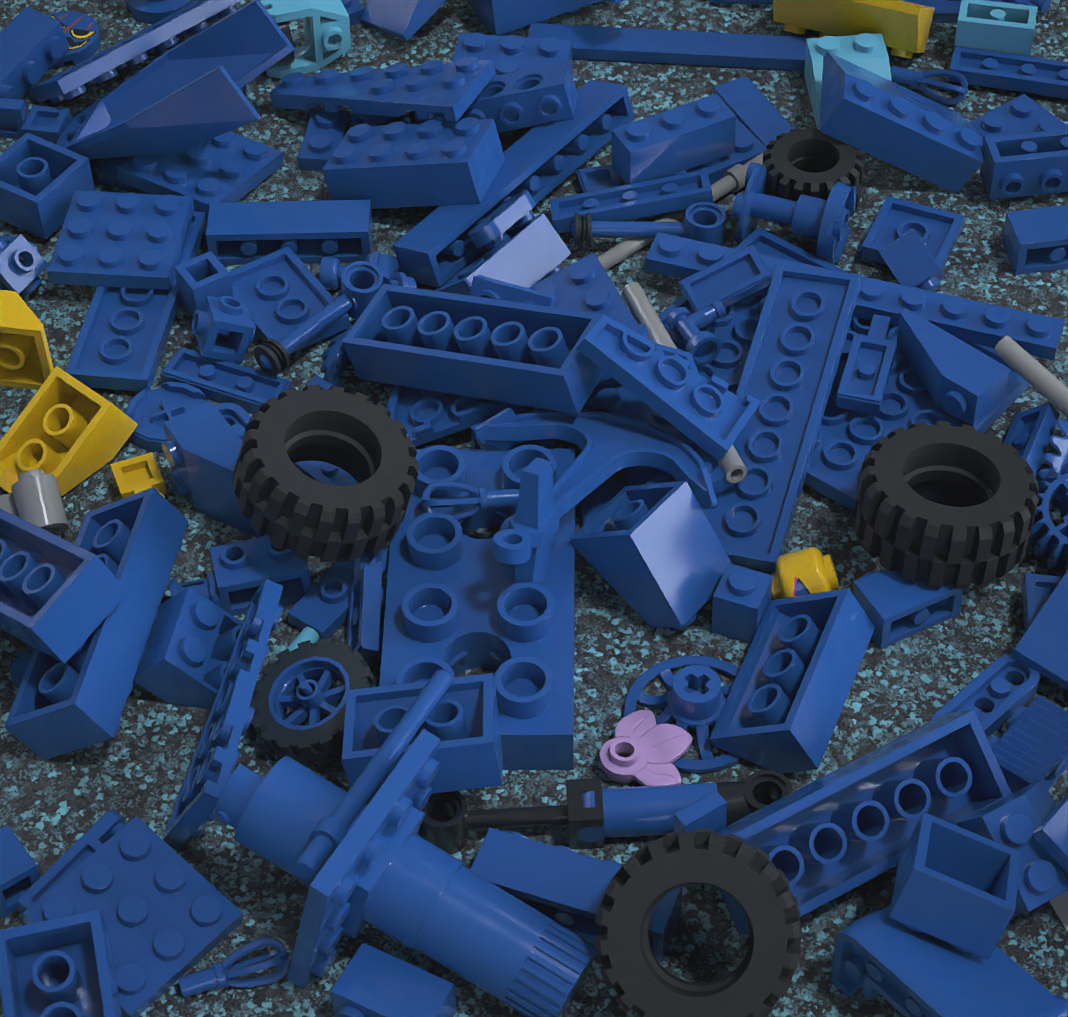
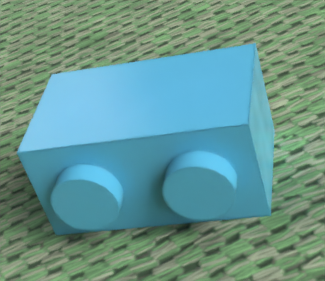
[954,0,1038,57]

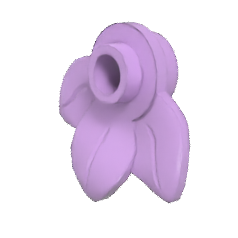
[599,710,693,786]

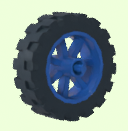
[250,639,379,767]

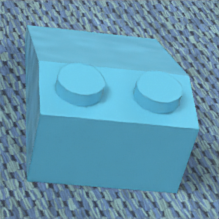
[804,33,892,129]

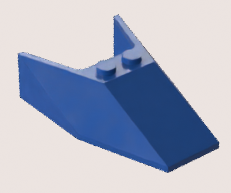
[55,0,294,159]

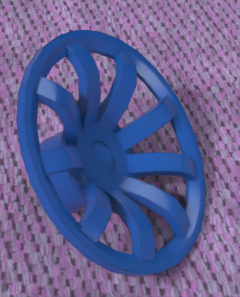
[624,655,743,773]

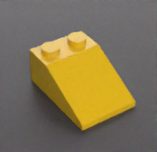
[0,366,139,497]

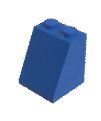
[570,481,732,629]

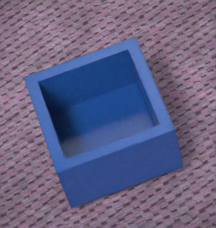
[889,812,1021,960]

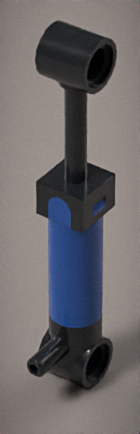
[419,770,793,855]

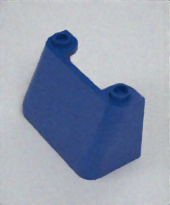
[830,905,1068,1017]

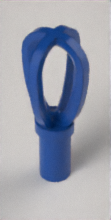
[890,66,968,105]
[422,481,519,519]
[178,937,289,998]

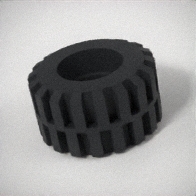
[762,127,864,217]

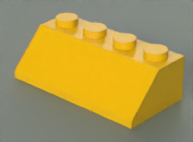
[773,0,935,59]

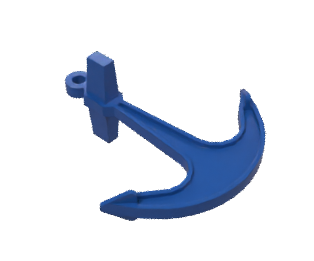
[474,408,717,584]

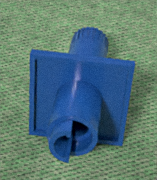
[214,729,596,1017]

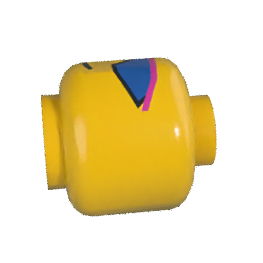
[771,547,840,600]

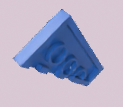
[576,314,761,461]

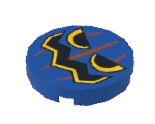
[48,11,101,67]

